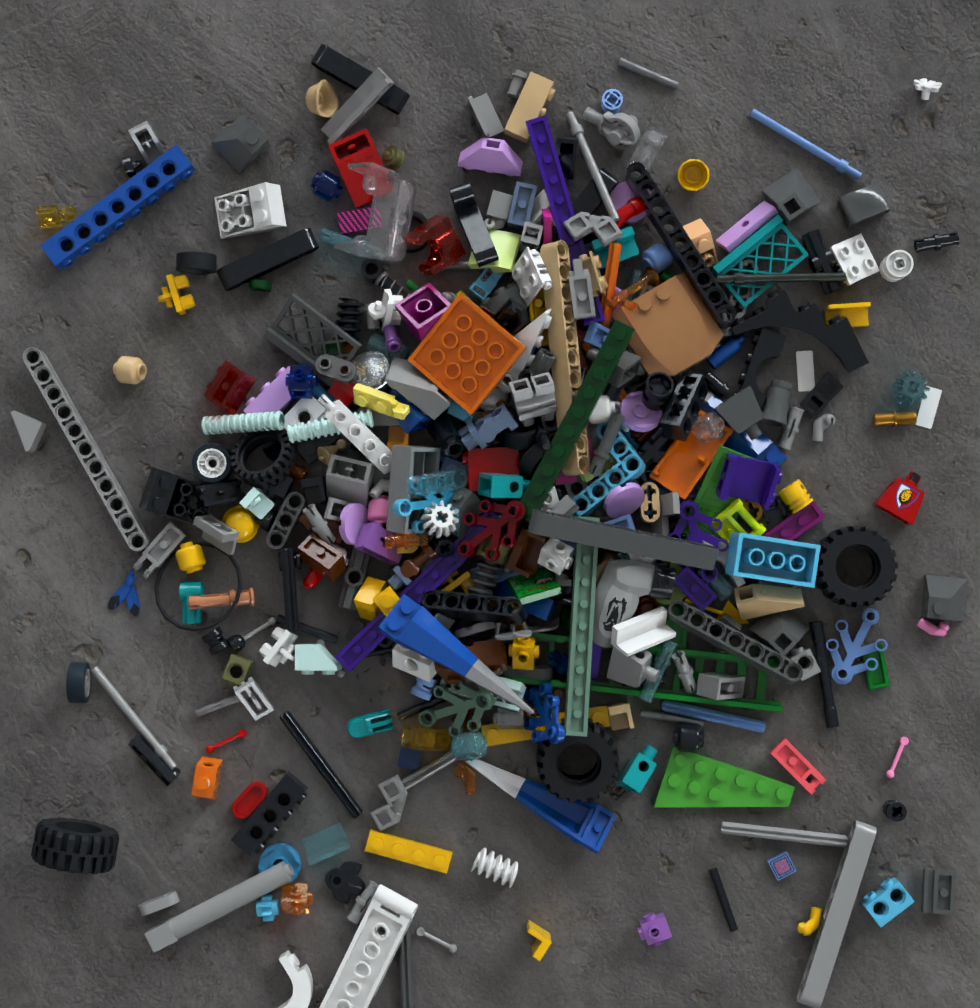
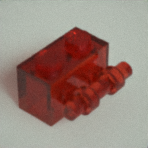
[204,360,257,415]

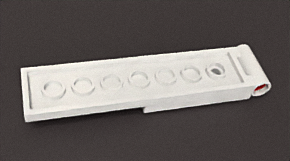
[319,884,419,1008]

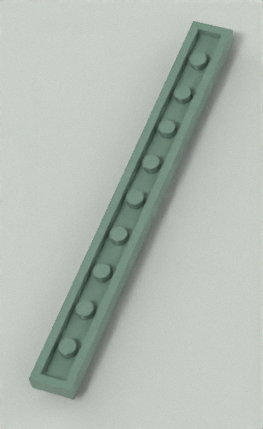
[564,516,600,737]

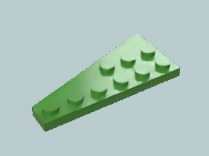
[653,746,795,808]

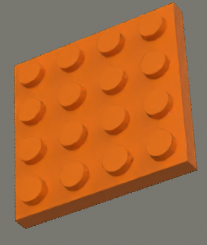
[408,292,527,415]

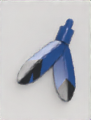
[108,570,140,616]

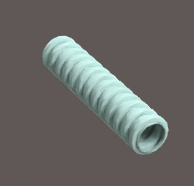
[287,409,374,444]
[201,411,285,435]

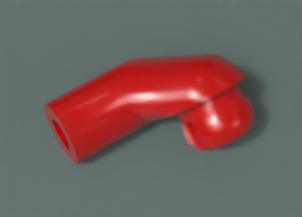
[303,567,322,589]

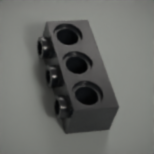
[660,372,709,441]

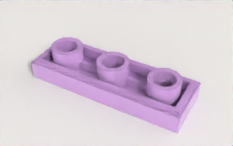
[716,201,778,252]

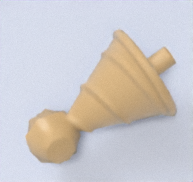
[317,439,347,465]

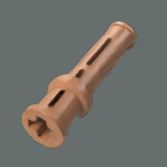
[188,588,255,610]

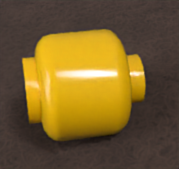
[175,541,206,574]

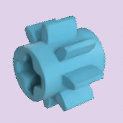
[256,894,280,922]

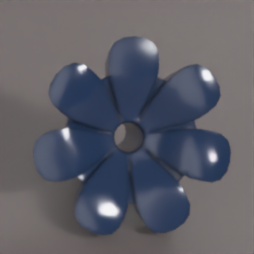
[548,650,568,674]

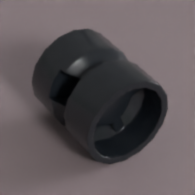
[642,372,674,411]

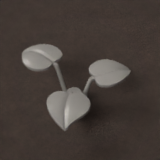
[461,596,560,647]

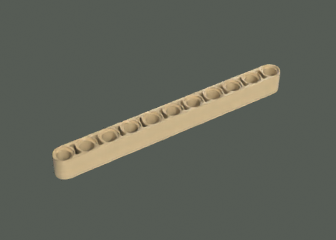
[540,240,590,477]

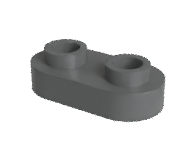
[315,354,357,384]

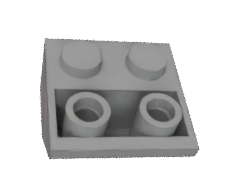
[326,454,377,506]

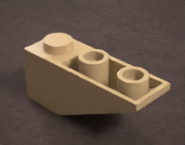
[734,584,805,620]

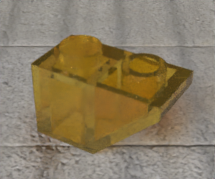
[401,725,451,751]

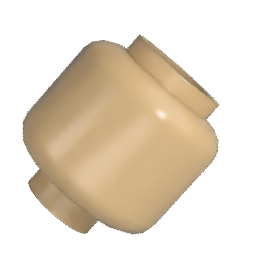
[113,356,147,385]

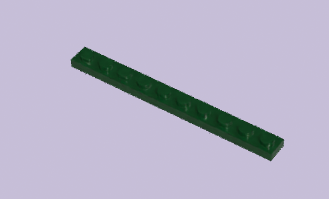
[514,320,636,522]

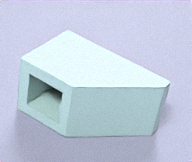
[295,644,342,675]

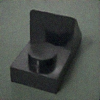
[556,136,578,180]

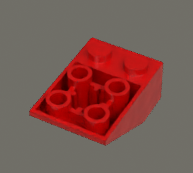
[328,128,394,208]

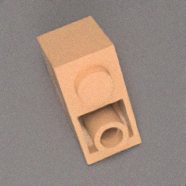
[683,218,719,268]

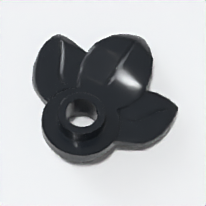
[325,861,366,904]

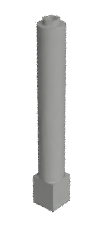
[144,861,294,953]

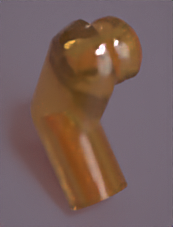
[454,765,476,794]

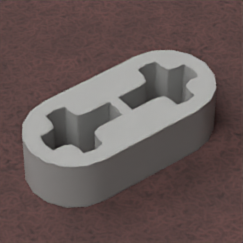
[138,891,180,916]

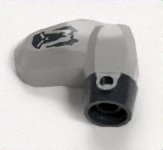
[593,559,676,648]

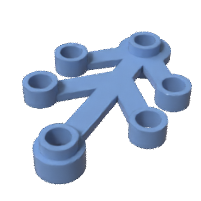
[826,608,888,684]

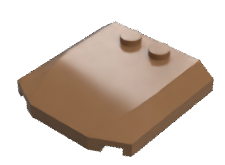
[611,273,724,378]

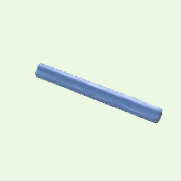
[661,699,766,733]

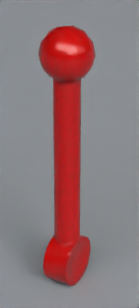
[206,729,247,753]

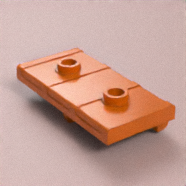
[649,409,733,501]

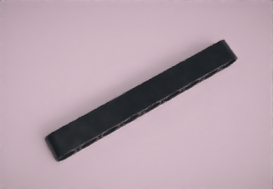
[625,162,736,329]

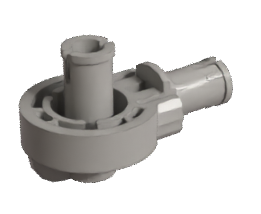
[582,107,640,150]

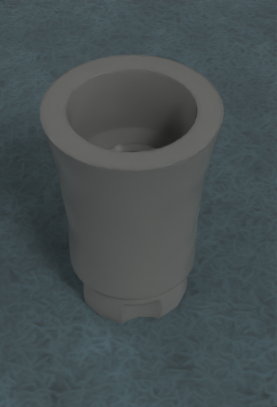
[759,379,792,427]

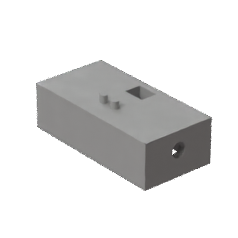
[386,445,441,534]

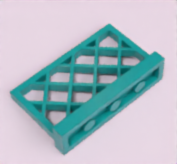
[710,215,809,309]

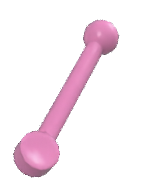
[886,737,909,779]

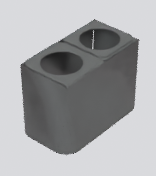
[837,182,891,229]

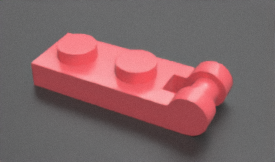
[769,738,826,795]

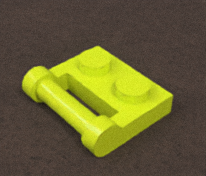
[711,498,766,543]

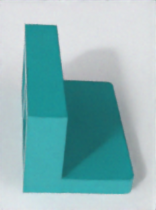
[591,226,639,269]

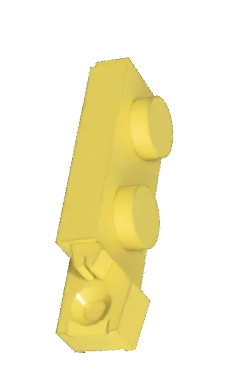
[353,383,410,420]

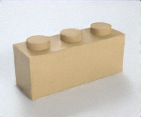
[504,72,556,144]

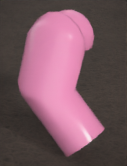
[917,617,950,637]

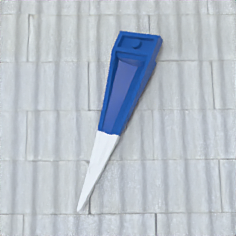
[455,751,617,854]

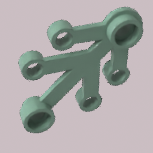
[419,680,495,738]

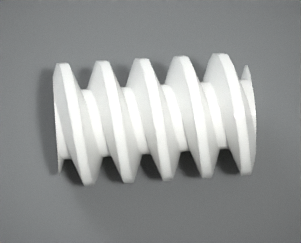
[471,847,518,888]

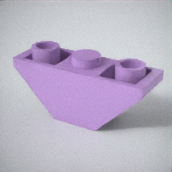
[458,137,523,176]
[243,366,294,414]

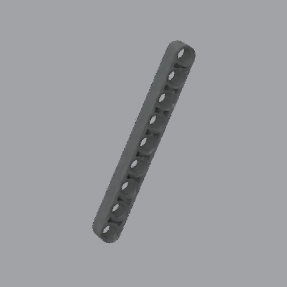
[527,509,719,570]

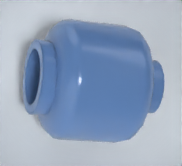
[641,243,673,274]

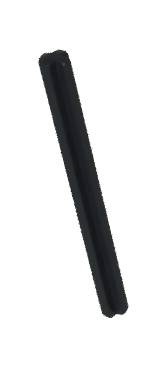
[280,711,363,818]

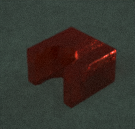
[403,215,466,276]

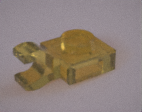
[36,204,76,229]

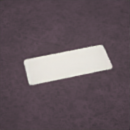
[796,350,815,392]
[916,386,942,429]

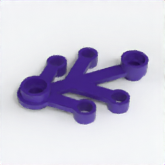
[668,501,729,581]

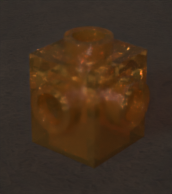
[281,882,313,915]

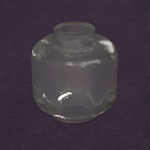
[692,412,725,443]

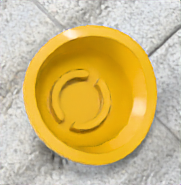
[222,506,259,543]

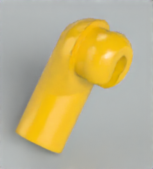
[797,907,822,936]

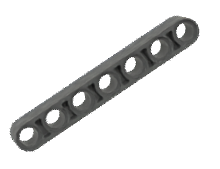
[667,600,803,685]

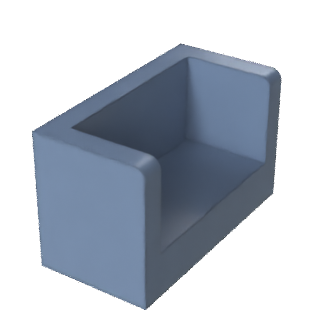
[507,181,537,231]

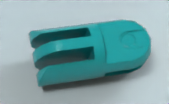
[347,708,394,738]

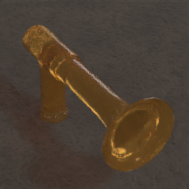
[606,267,660,312]

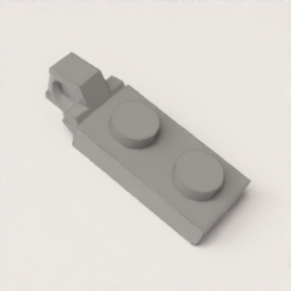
[568,258,596,320]

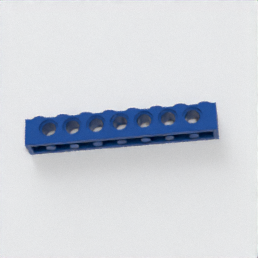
[40,144,195,269]

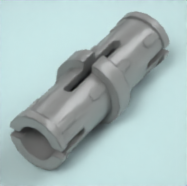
[778,406,804,451]
[303,504,336,545]
[672,651,697,693]
[347,880,379,924]

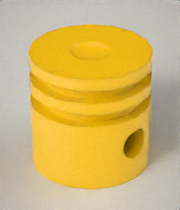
[778,479,813,514]

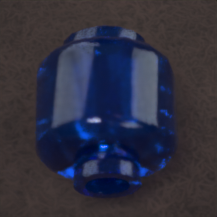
[310,170,343,202]

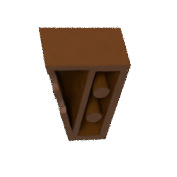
[434,640,508,684]

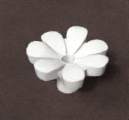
[914,78,942,100]

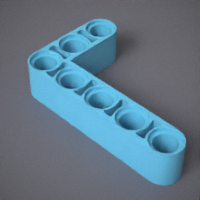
[572,422,645,517]

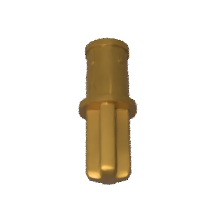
[873,411,917,427]

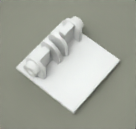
[829,234,880,286]
[512,247,552,307]

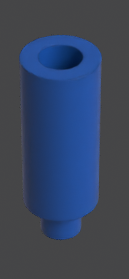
[706,335,745,370]

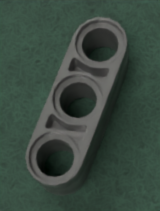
[266,492,306,550]

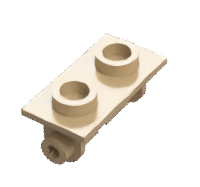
[579,251,608,297]

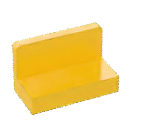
[824,302,871,328]
[526,920,552,961]

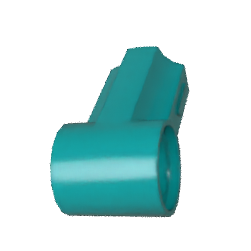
[179,582,204,624]

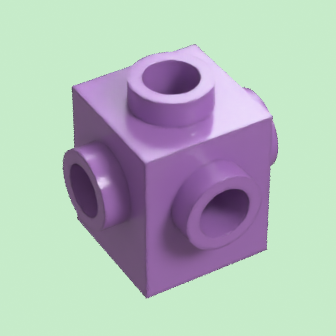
[637,912,672,946]

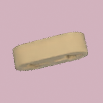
[639,482,660,523]

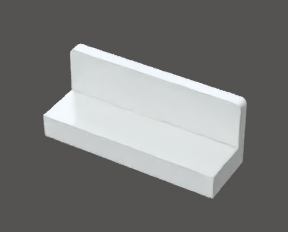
[610,606,676,657]

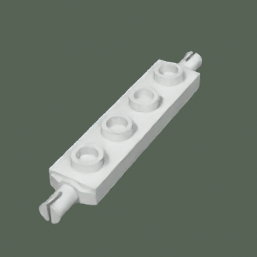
[318,394,392,475]

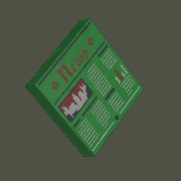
[506,567,561,605]

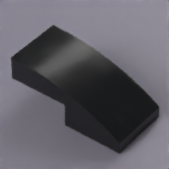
[799,372,844,418]

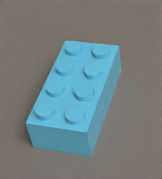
[725,532,821,588]

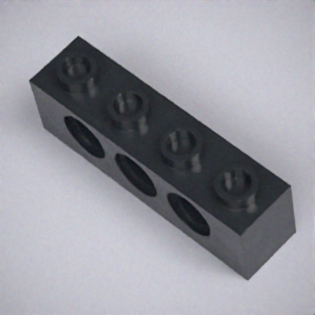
[231,771,308,856]

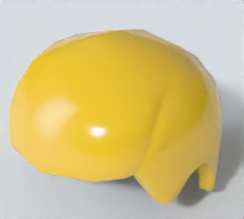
[678,159,710,192]

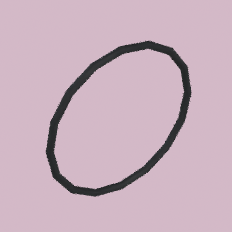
[154,542,242,631]

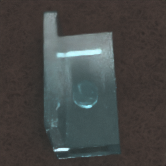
[302,822,351,866]

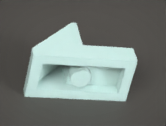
[239,487,274,519]

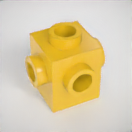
[508,636,540,670]

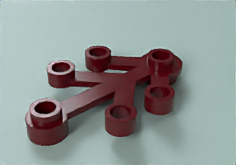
[458,500,526,561]

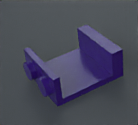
[715,453,782,510]

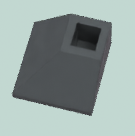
[761,167,820,226]
[748,610,809,656]

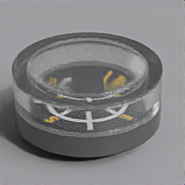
[348,351,390,391]

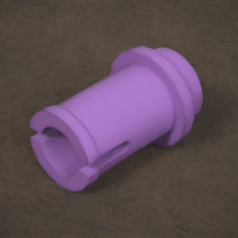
[383,324,402,352]

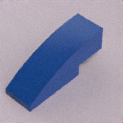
[493,580,557,621]

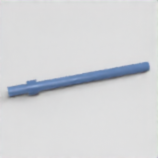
[750,109,862,181]

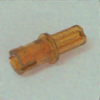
[385,533,428,549]

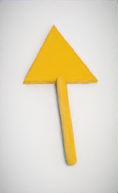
[685,598,749,624]

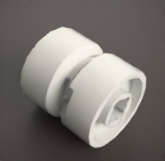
[879,250,914,282]

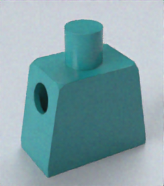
[478,472,531,498]
[615,744,658,794]

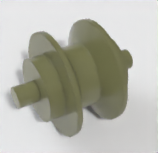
[382,145,405,169]

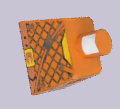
[191,756,223,800]

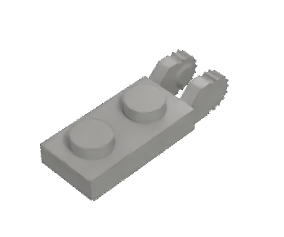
[133,522,187,579]

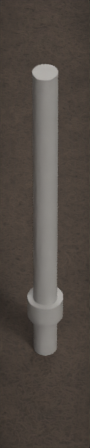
[566,111,620,222]
[91,666,177,770]

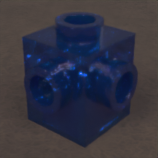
[286,364,318,399]

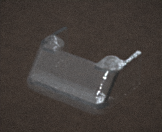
[334,162,417,262]

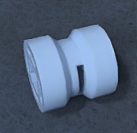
[601,89,623,114]
[410,677,438,701]

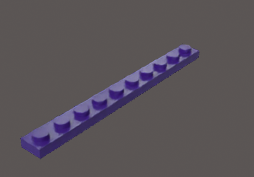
[526,116,605,327]
[334,511,499,672]

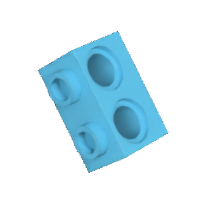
[861,877,915,928]

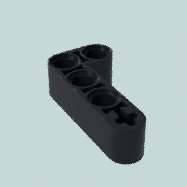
[449,181,499,267]

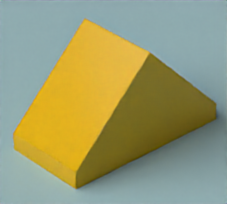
[353,576,388,621]

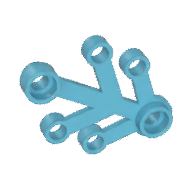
[392,475,456,533]

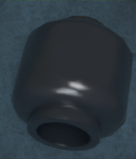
[672,724,704,753]

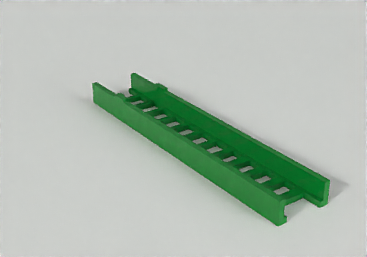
[506,630,783,712]

